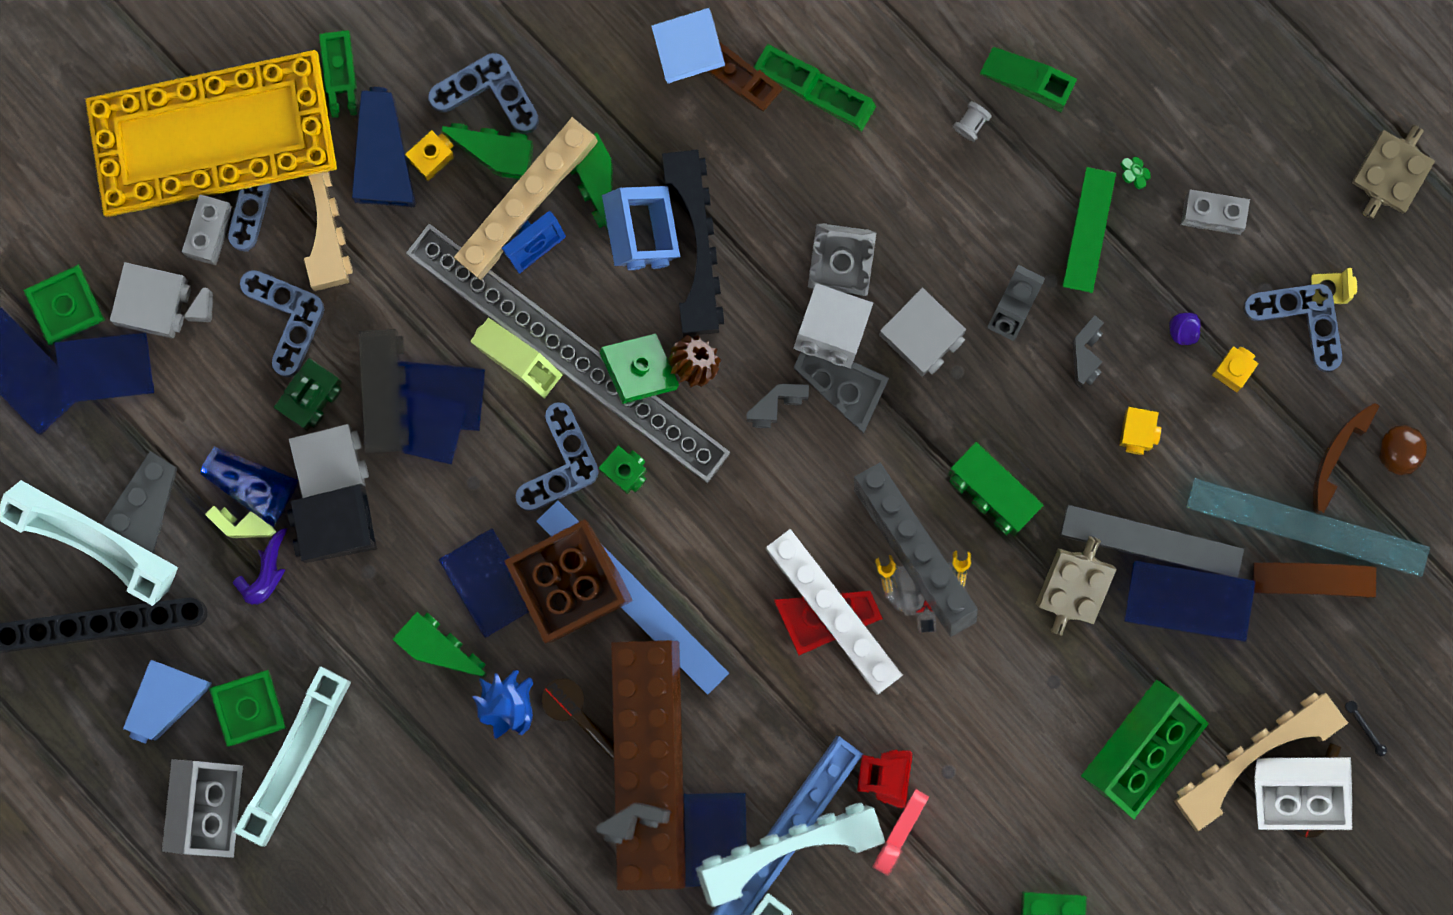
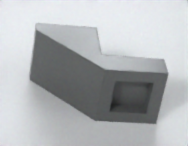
[987,265,1045,341]
[1072,315,1104,388]
[747,384,809,428]
[596,803,671,844]

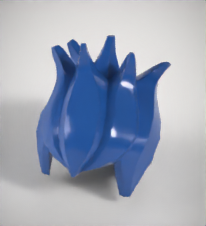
[472,670,533,739]

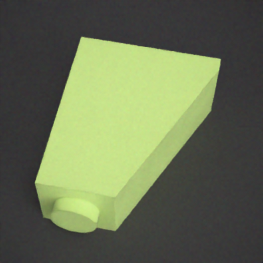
[470,317,563,399]

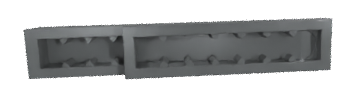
[1059,505,1244,579]

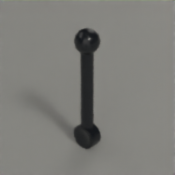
[1345,701,1387,756]

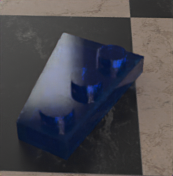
[201,447,298,528]

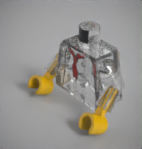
[875,551,971,633]

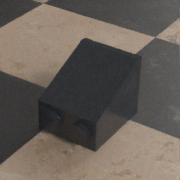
[287,484,377,563]

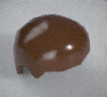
[1379,425,1427,475]

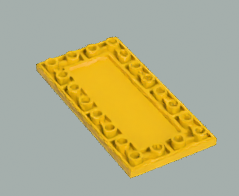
[85,50,337,217]

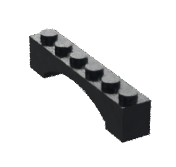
[662,150,724,337]

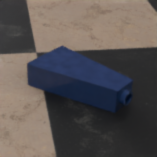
[352,87,416,207]

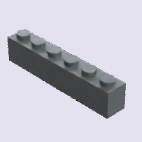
[854,462,978,637]

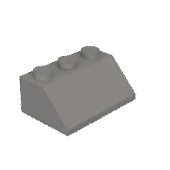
[162,759,243,858]

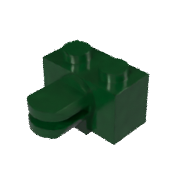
[274,358,342,431]

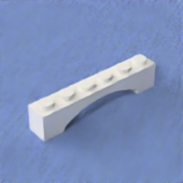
[766,529,903,695]

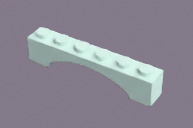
[0,481,178,606]
[234,667,351,846]
[695,803,885,907]

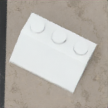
[1255,758,1352,830]

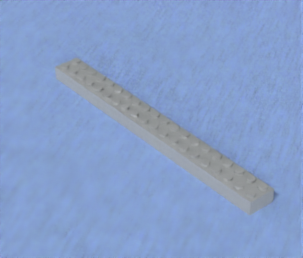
[406,224,730,484]

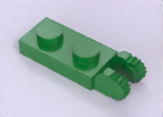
[319,30,358,118]

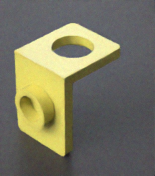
[1311,268,1357,305]

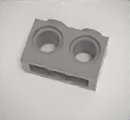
[1181,189,1250,235]
[182,194,234,266]

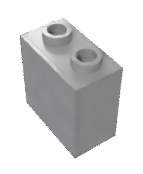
[110,262,191,339]
[793,283,873,369]
[879,287,966,377]
[289,424,369,498]

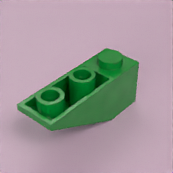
[980,47,1077,113]
[442,123,534,180]
[570,132,612,233]
[393,612,487,678]

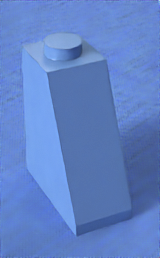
[123,660,212,744]

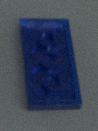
[0,306,84,435]
[1124,561,1255,642]

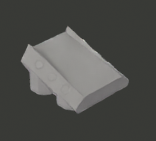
[808,223,876,296]

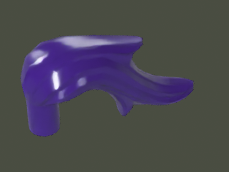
[233,529,287,605]

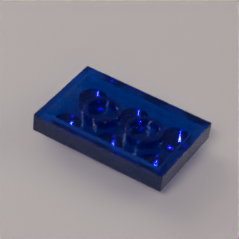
[684,793,747,887]

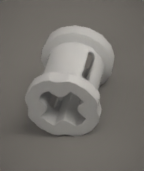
[953,101,992,142]

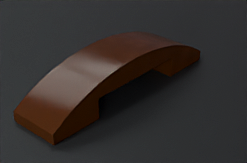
[707,41,783,112]
[1313,403,1380,516]
[1253,563,1376,598]

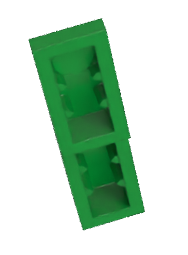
[754,44,876,132]
[1062,167,1116,293]

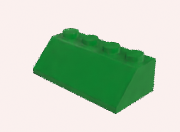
[1081,680,1209,819]

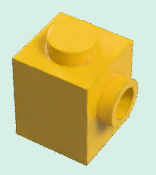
[405,130,454,181]
[1212,346,1259,392]
[1119,407,1161,455]

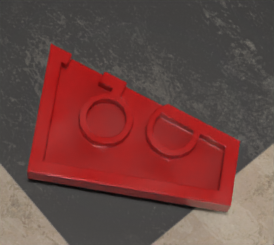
[774,591,883,656]

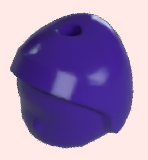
[1169,313,1201,345]

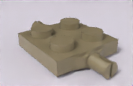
[1351,125,1435,219]
[1036,536,1116,636]

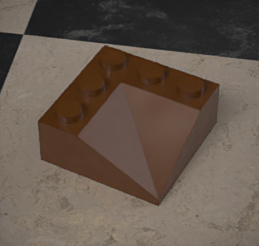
[505,519,633,643]

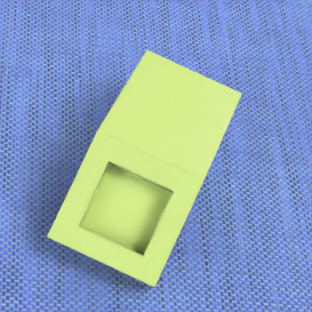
[205,506,277,538]

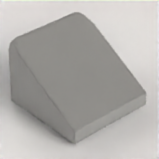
[184,288,213,322]

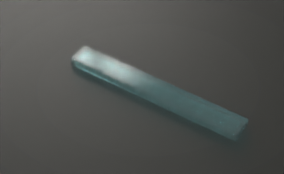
[1186,478,1430,577]

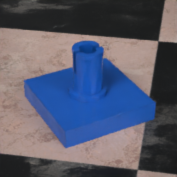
[502,210,566,274]

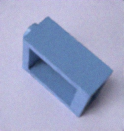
[602,186,680,270]

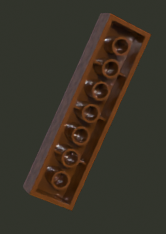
[611,640,686,890]

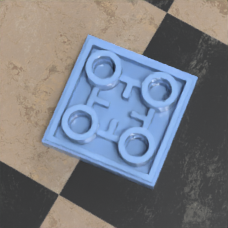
[652,8,725,83]

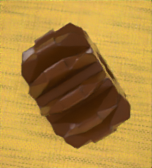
[667,335,721,388]

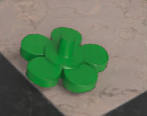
[1120,157,1151,189]

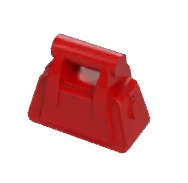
[857,749,913,809]

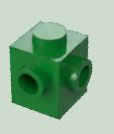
[599,445,647,494]

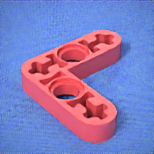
[872,789,929,875]

